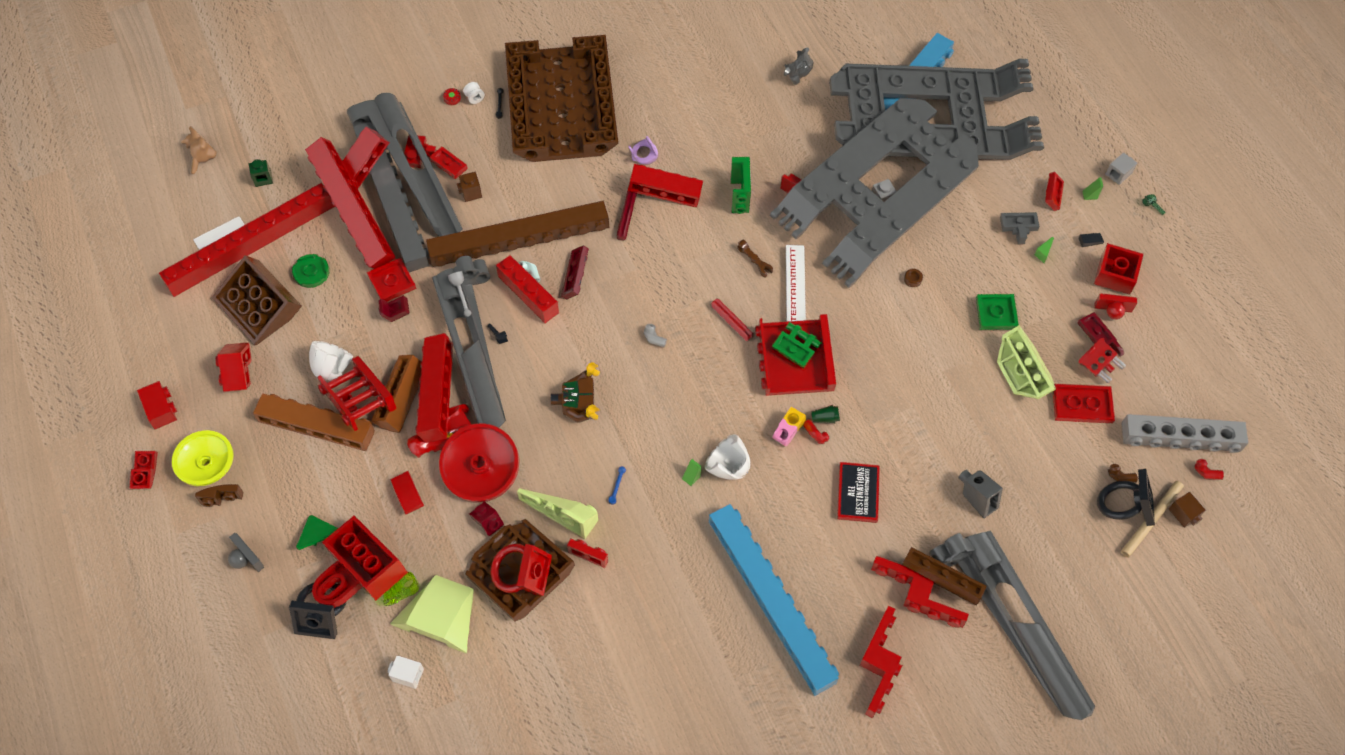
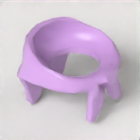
[628,136,658,165]

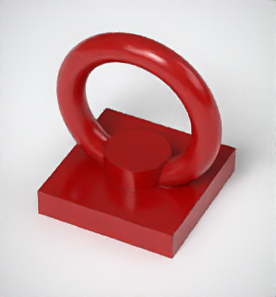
[490,544,552,596]

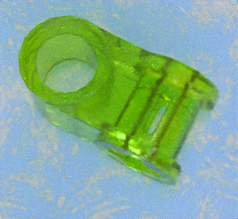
[382,571,420,606]

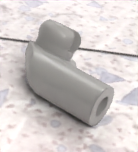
[644,324,667,348]

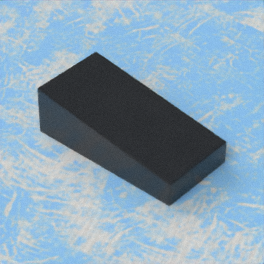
[1078,233,1104,248]

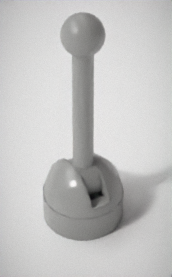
[448,271,471,317]

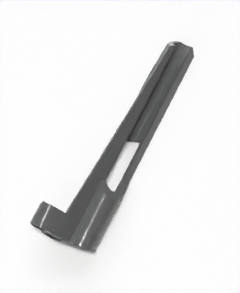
[930,531,1095,720]

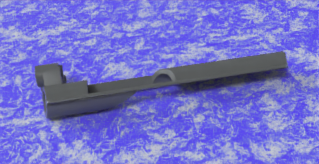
[347,93,463,237]
[432,256,506,428]

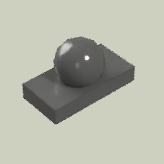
[228,533,264,572]

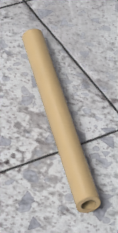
[1121,481,1184,558]

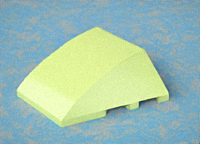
[390,575,474,653]

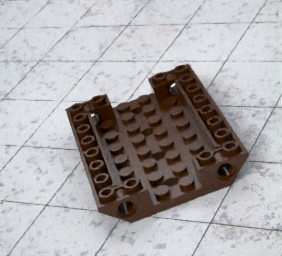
[505,35,619,162]

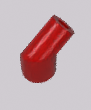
[1194,459,1224,480]

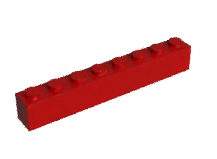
[305,137,396,269]

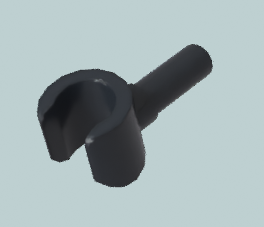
[487,324,508,344]

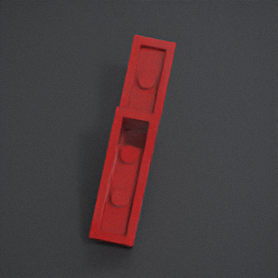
[871,556,969,628]
[859,605,903,719]

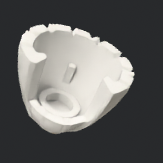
[309,341,353,382]
[705,434,750,480]

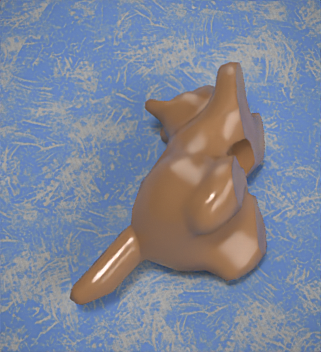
[181,126,217,174]

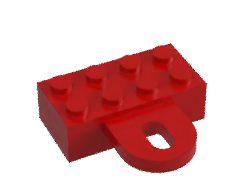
[312,515,408,608]

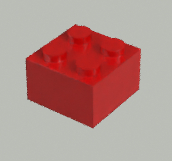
[1094,243,1144,295]

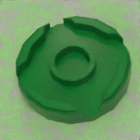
[292,254,330,288]

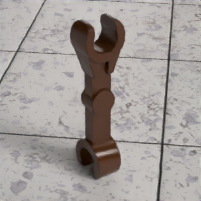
[737,239,773,278]

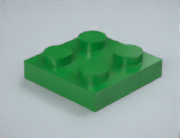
[976,294,1019,330]

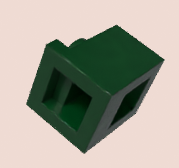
[248,159,273,187]

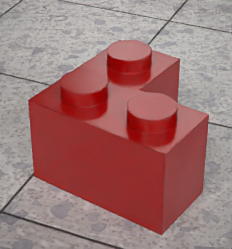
[215,342,252,392]

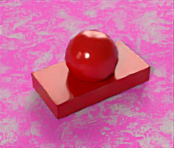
[1094,293,1137,320]

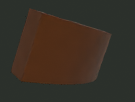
[195,484,244,507]

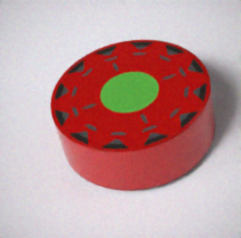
[443,88,461,105]

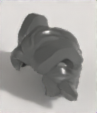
[784,47,814,85]

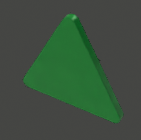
[296,515,338,550]

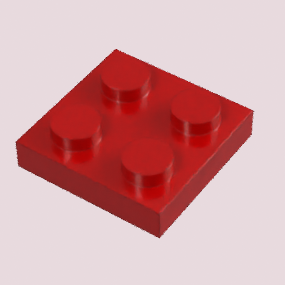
[367,258,417,302]

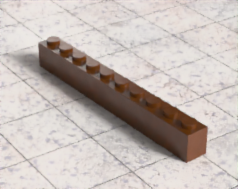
[426,200,610,267]

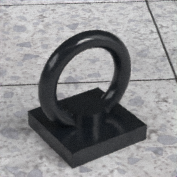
[1097,469,1155,526]
[289,582,347,639]

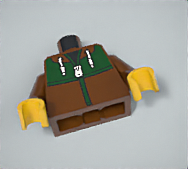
[551,362,600,423]

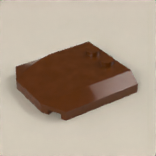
[465,519,575,622]

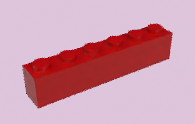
[415,333,453,443]

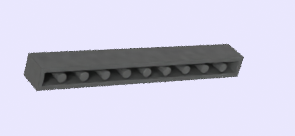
[353,121,430,273]

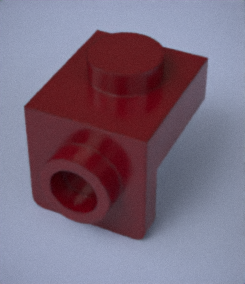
[378,295,410,322]
[469,502,504,536]

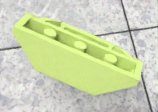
[997,325,1056,399]

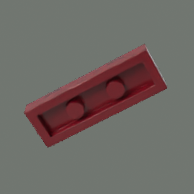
[561,245,589,300]

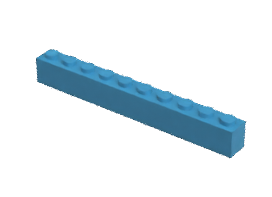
[709,504,839,696]

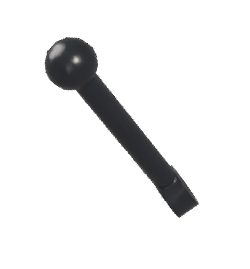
[496,88,504,119]

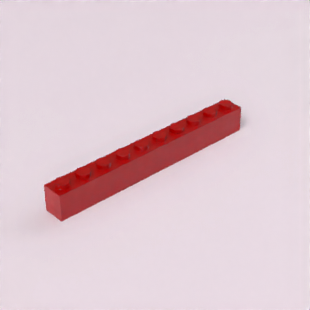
[159,183,335,297]

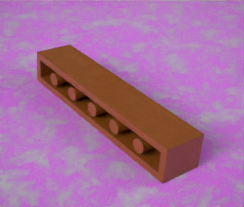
[253,393,375,451]

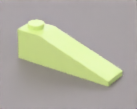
[517,488,598,539]

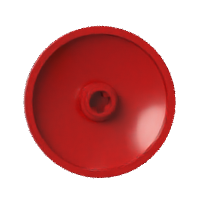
[439,423,520,503]

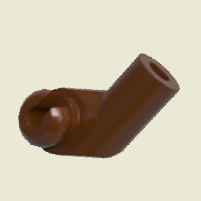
[1108,464,1138,483]

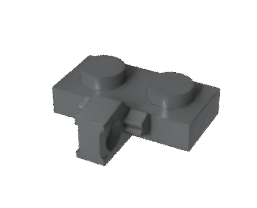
[1000,212,1040,244]

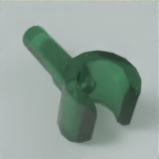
[1142,194,1166,216]

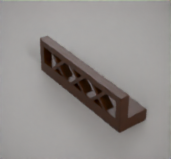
[902,547,987,606]

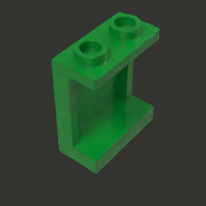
[730,157,751,214]

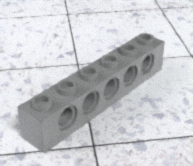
[1122,414,1248,453]

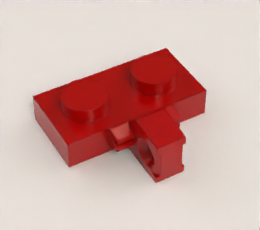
[404,135,437,168]

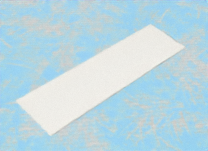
[193,216,245,250]

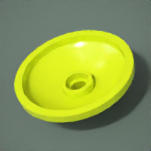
[172,430,234,486]

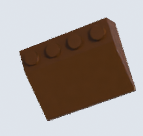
[211,255,302,345]

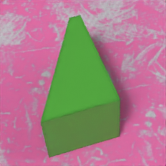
[1082,177,1103,200]
[1034,237,1054,263]
[682,459,701,486]

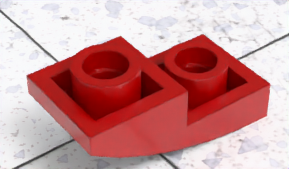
[130,451,158,489]
[390,471,424,515]

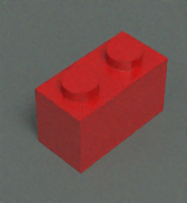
[137,381,178,430]

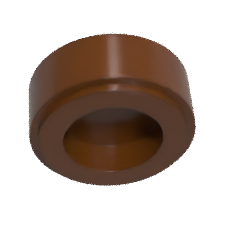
[904,269,923,287]

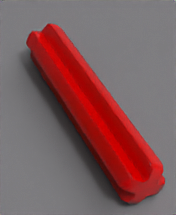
[711,298,753,341]

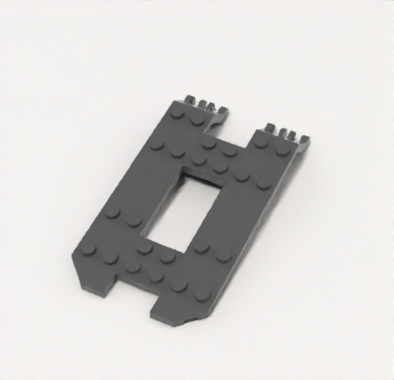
[829,58,1044,160]
[770,98,979,288]

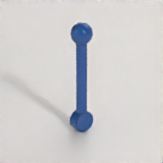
[609,466,626,505]

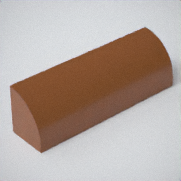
[371,355,422,433]

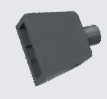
[958,470,1003,518]

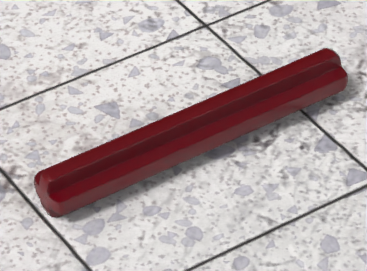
[617,182,637,241]

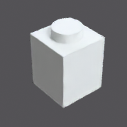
[388,656,424,689]

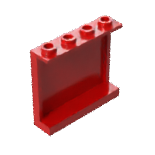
[755,314,836,396]

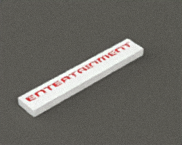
[786,245,806,322]

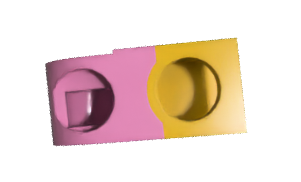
[772,407,806,446]

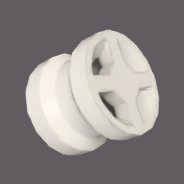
[463,82,485,104]

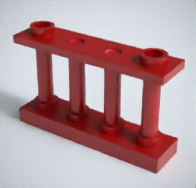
[317,355,397,431]

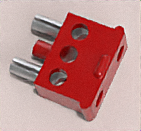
[1078,338,1126,383]

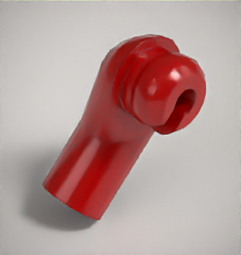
[803,420,830,444]

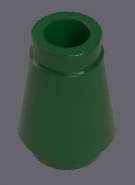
[811,405,840,424]

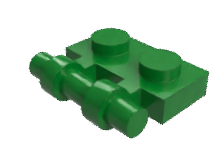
[772,322,822,369]

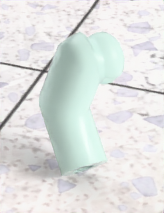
[519,261,541,282]

